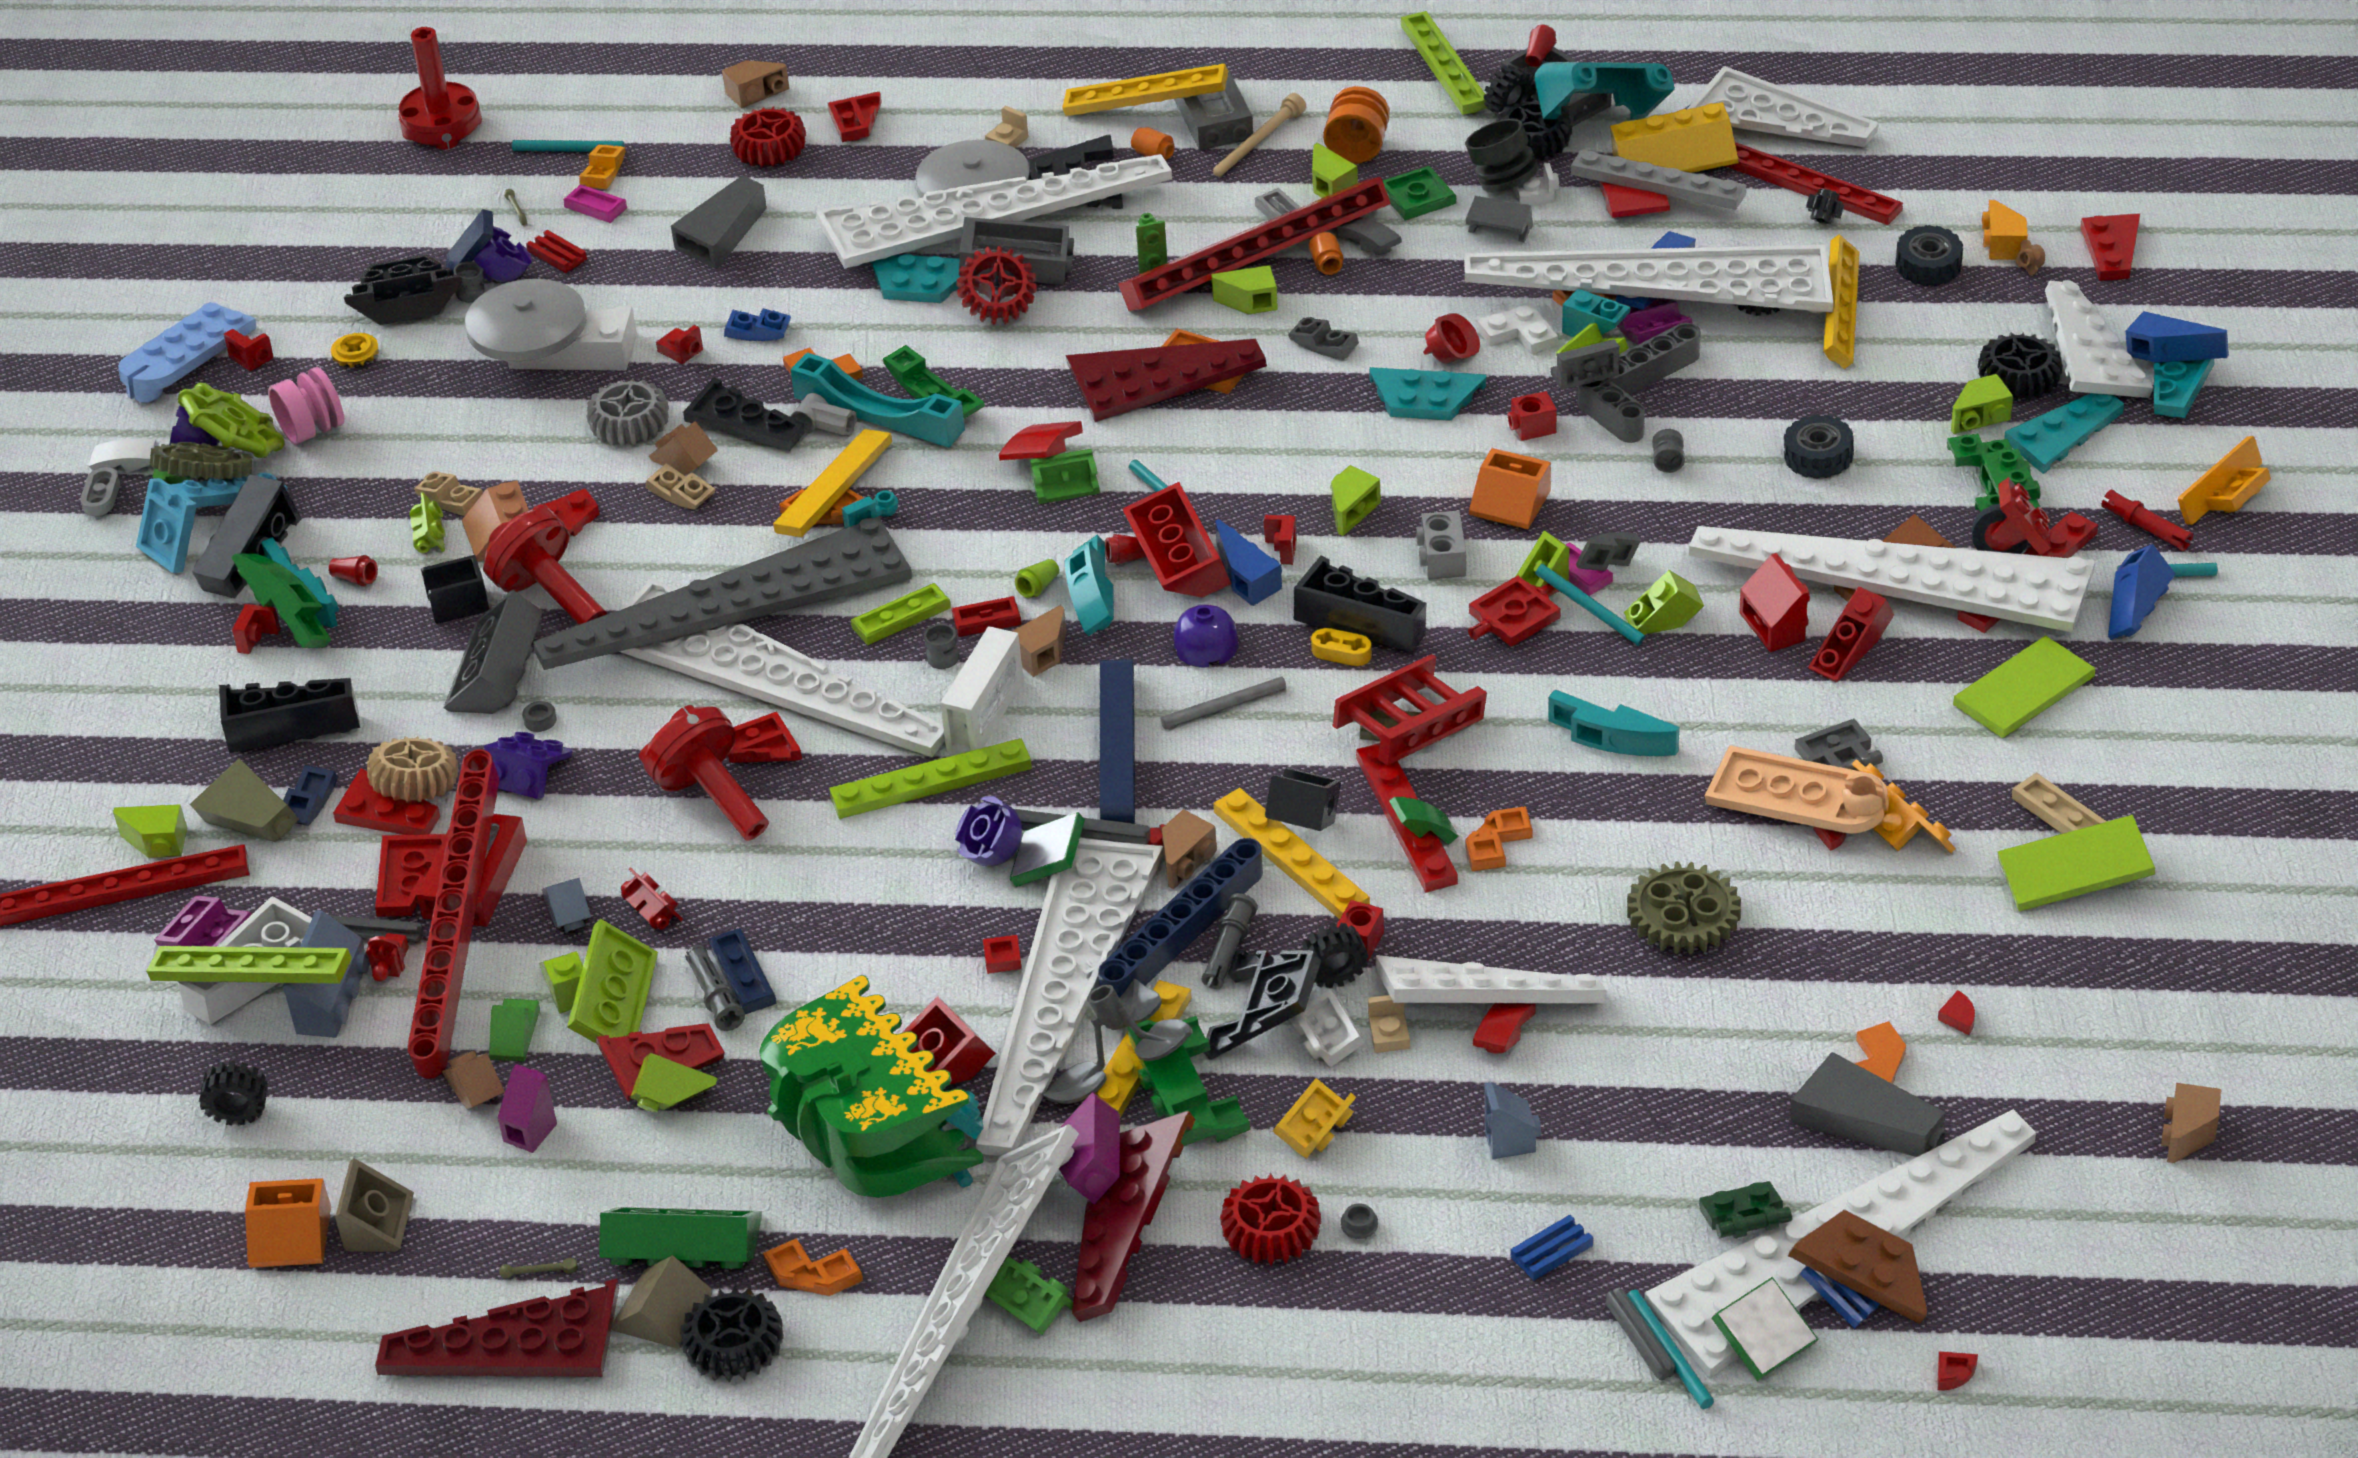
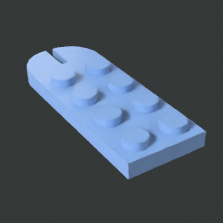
[118,302,256,403]

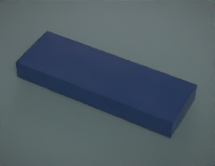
[446,209,493,276]
[708,928,777,1015]

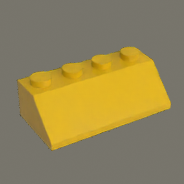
[1610,102,1738,173]

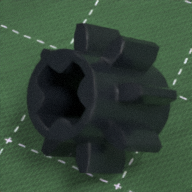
[1805,189,1845,224]

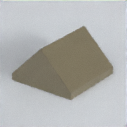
[335,1158,414,1252]
[612,1255,712,1349]

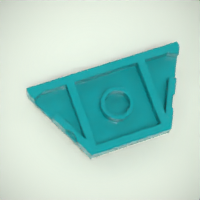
[870,254,961,303]
[1369,367,1487,421]

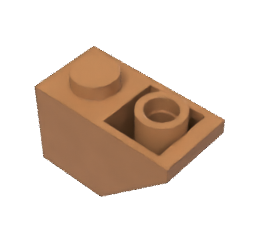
[722,60,790,108]
[649,421,718,476]
[1012,605,1067,677]
[1162,809,1217,889]
[442,1050,505,1109]
[2161,1083,2221,1163]

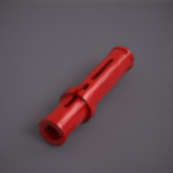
[2101,489,2194,551]

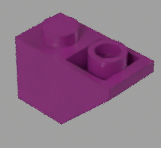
[497,1064,557,1153]

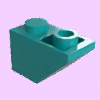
[1562,289,1630,337]

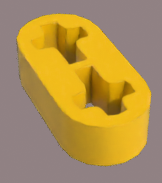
[1311,628,1372,666]

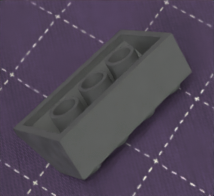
[443,590,543,714]

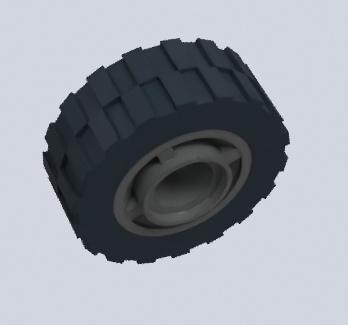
[1895,225,1963,286]
[1784,415,1854,479]

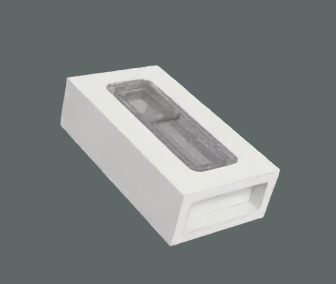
[941,626,1024,754]

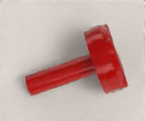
[398,27,482,150]
[483,504,607,625]
[639,705,769,841]

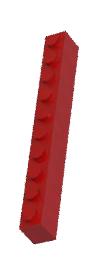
[1118,176,1391,311]

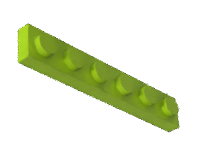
[1401,11,1488,115]
[829,738,1032,819]
[146,946,352,984]

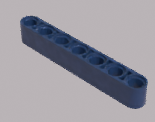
[1100,659,1135,824]
[1098,838,1263,998]

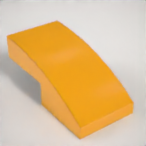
[579,144,625,189]

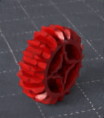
[730,106,806,168]
[956,246,1037,325]
[1220,1172,1321,1266]

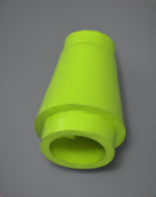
[1014,559,1060,598]

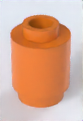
[1131,127,1175,161]
[1309,232,1344,275]

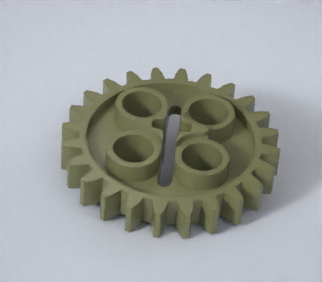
[150,442,253,480]
[1627,861,1741,954]

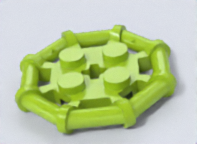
[178,383,285,458]

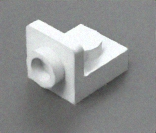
[1515,163,1559,205]

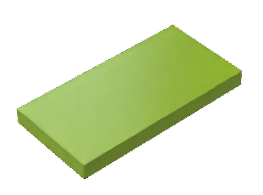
[1953,635,2095,738]
[1997,815,2155,911]
[567,919,658,1044]

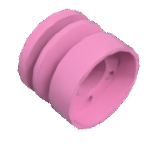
[268,367,344,445]

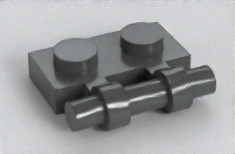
[1795,718,1883,771]

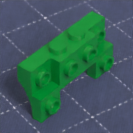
[1947,434,2041,512]
[1127,1016,1251,1146]

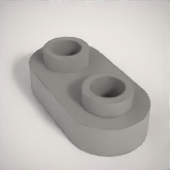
[80,467,120,517]

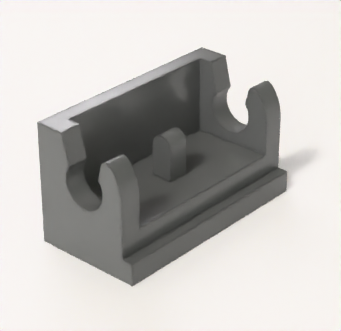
[1466,196,1533,242]

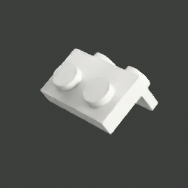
[1289,989,1366,1068]

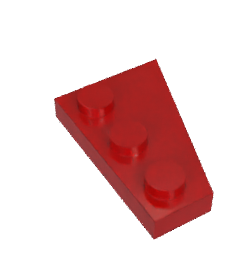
[2080,213,2140,281]
[333,768,440,835]

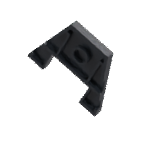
[1029,134,1123,209]
[1204,950,1321,1060]

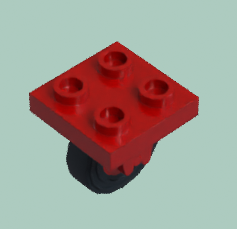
[1971,477,2052,555]

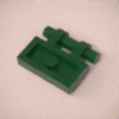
[1699,1181,1792,1239]

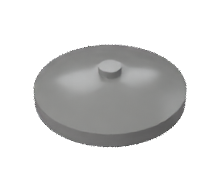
[916,140,1031,198]
[465,279,586,362]

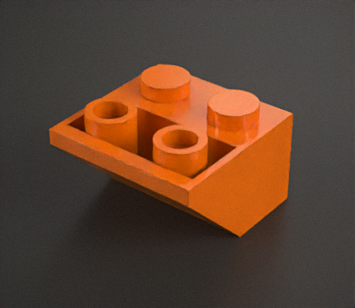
[1469,448,1551,529]
[245,1178,331,1268]

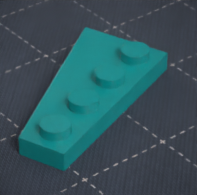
[2004,393,2124,474]

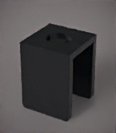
[421,555,490,624]
[1265,768,1341,831]

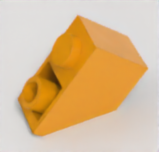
[1982,200,2028,260]

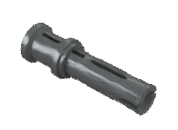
[1201,893,1258,989]
[685,945,745,1031]

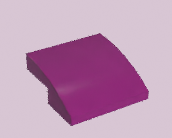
[1617,298,1693,345]
[154,895,252,947]

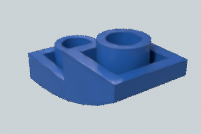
[724,308,791,341]

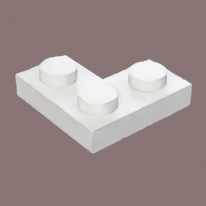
[1477,303,1558,354]

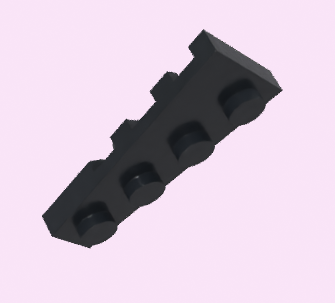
[683,377,805,451]

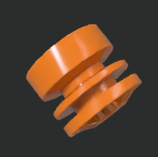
[1323,86,1390,164]

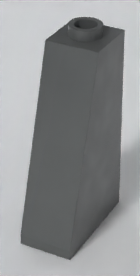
[671,175,767,269]
[1791,1052,1947,1157]

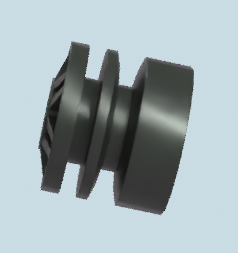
[1465,119,1539,192]

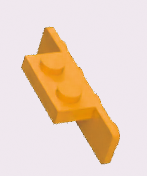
[2178,436,2271,525]
[1852,759,1956,853]

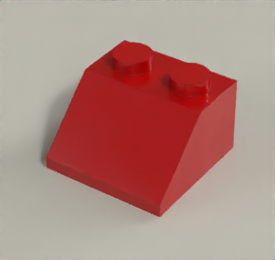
[902,996,996,1085]

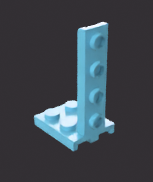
[136,473,288,573]

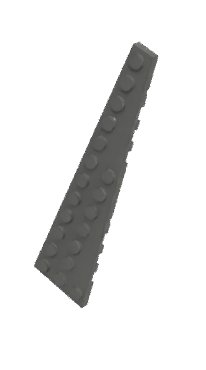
[533,516,912,670]

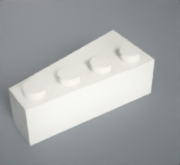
[508,305,637,371]
[178,896,312,1025]

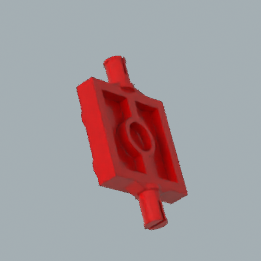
[1468,575,1561,647]

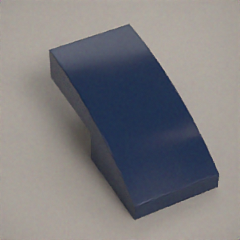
[283,765,338,826]

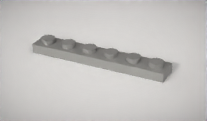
[1571,150,1746,210]

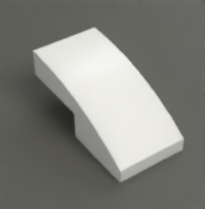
[89,438,159,473]

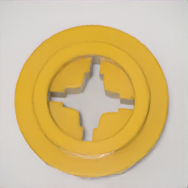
[331,333,379,368]

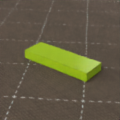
[851,583,951,645]

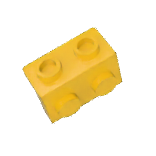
[1272,1078,1356,1159]

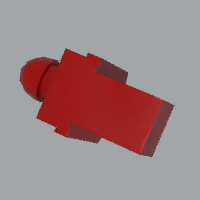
[366,933,409,982]

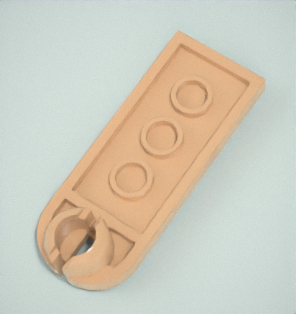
[1705,745,1889,834]

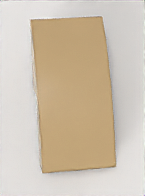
[645,463,715,510]
[414,471,483,516]

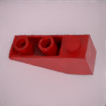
[1808,586,1894,683]

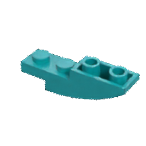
[1064,534,1114,636]
[261,537,339,628]
[1548,689,1680,756]

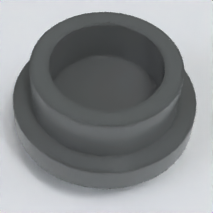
[1341,1203,1378,1239]

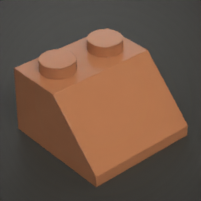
[462,480,529,562]

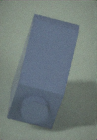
[541,878,591,932]
[1484,1082,1541,1159]

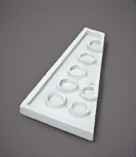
[1687,66,1879,147]
[2045,280,2154,398]
[1375,955,1606,1004]

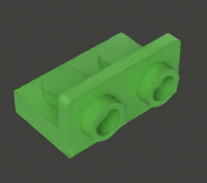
[984,1256,1073,1335]

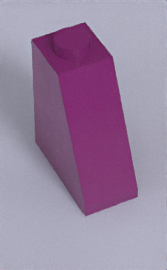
[1059,1092,1120,1204]

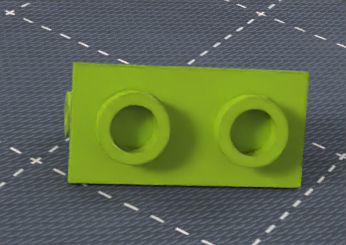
[410,492,446,553]

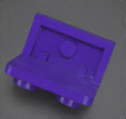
[484,732,573,799]

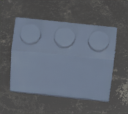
[283,910,370,1038]

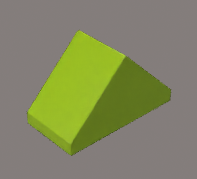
[1515,531,1569,587]

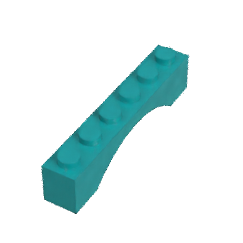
[790,352,965,448]

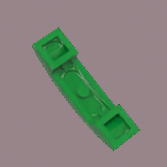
[883,345,985,419]

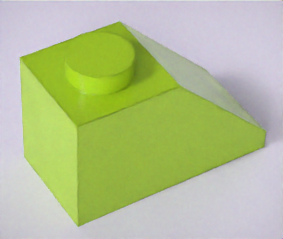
[1330,465,1381,536]
[113,804,188,858]
[539,951,583,1014]
[630,1053,718,1113]

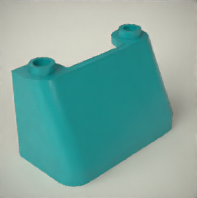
[1535,62,1675,119]

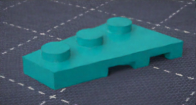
[2154,359,2215,418]

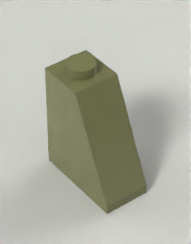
[189,759,299,842]

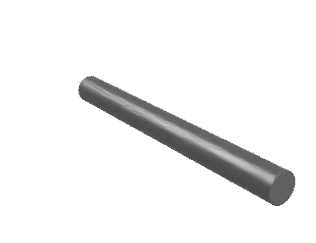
[1160,676,1286,729]

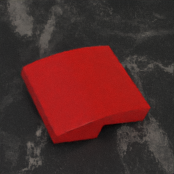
[1599,181,1670,218]
[999,421,1083,461]

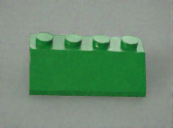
[599,1207,762,1268]

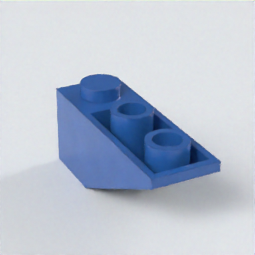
[2125,311,2229,363]
[1215,519,1282,606]
[2108,544,2176,640]

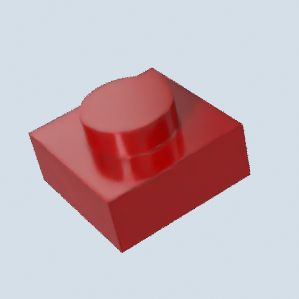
[983,935,1022,974]

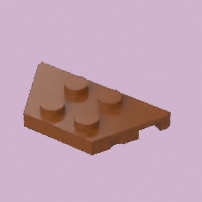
[1788,1209,1927,1324]

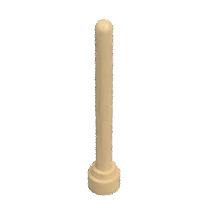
[1213,93,1306,177]

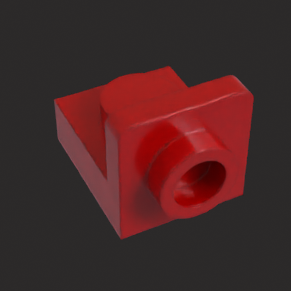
[656,325,703,365]
[224,329,274,372]
[1263,515,1297,565]
[232,604,281,654]

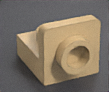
[985,106,1029,148]
[1368,995,1410,1053]

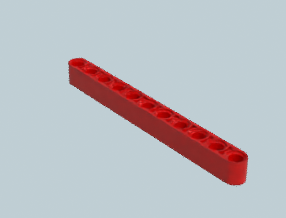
[407,749,500,1079]

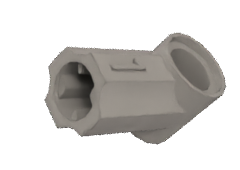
[791,393,857,437]

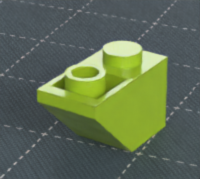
[1312,143,1358,198]
[1211,265,1278,315]
[1951,374,2013,434]
[1624,570,1704,635]

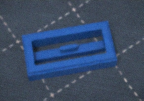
[1511,1215,1593,1281]
[1800,1266,1881,1329]

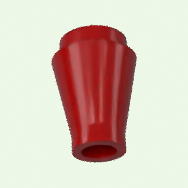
[1525,24,1557,67]
[1105,534,1146,565]
[329,555,378,586]

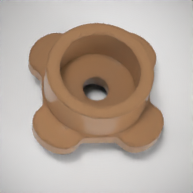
[2016,240,2045,275]

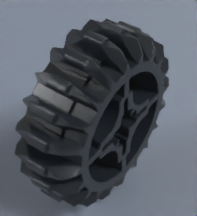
[1496,99,1572,160]
[1978,332,2063,401]
[680,1287,784,1383]

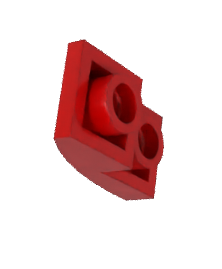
[1473,1003,1536,1054]

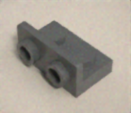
[1551,339,1619,390]

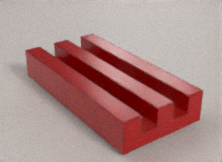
[526,230,587,273]
[951,596,1022,637]

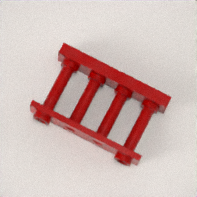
[1332,654,1487,766]

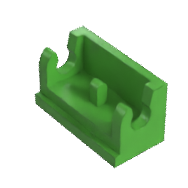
[1030,449,1100,504]

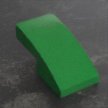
[1389,797,1459,845]

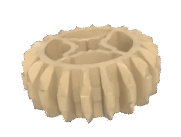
[367,736,458,802]

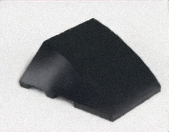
[344,254,462,325]

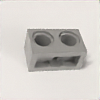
[1416,511,1466,579]

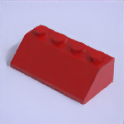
[1122,482,1231,598]

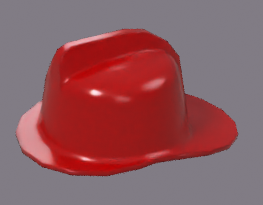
[1423,313,1480,364]

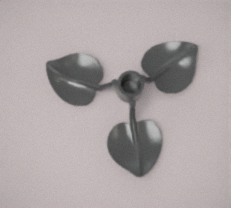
[1042,979,1193,1104]

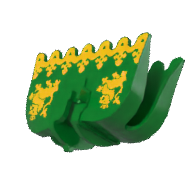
[759,975,984,1198]

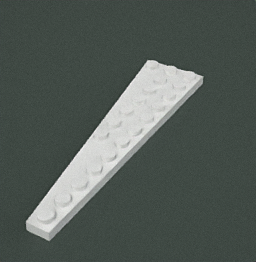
[816,154,1172,269]
[1464,244,1833,313]
[1689,526,2095,633]
[619,578,945,757]
[976,839,1164,1156]
[1644,1109,2036,1379]
[849,1124,1079,1458]

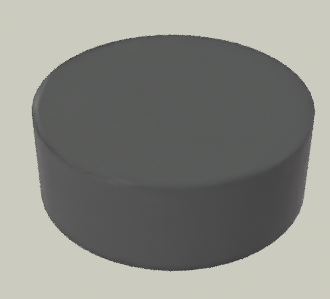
[522,701,557,732]

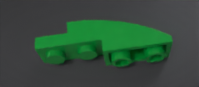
[231,554,331,648]

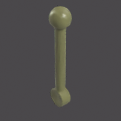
[504,189,527,226]
[499,1258,578,1279]

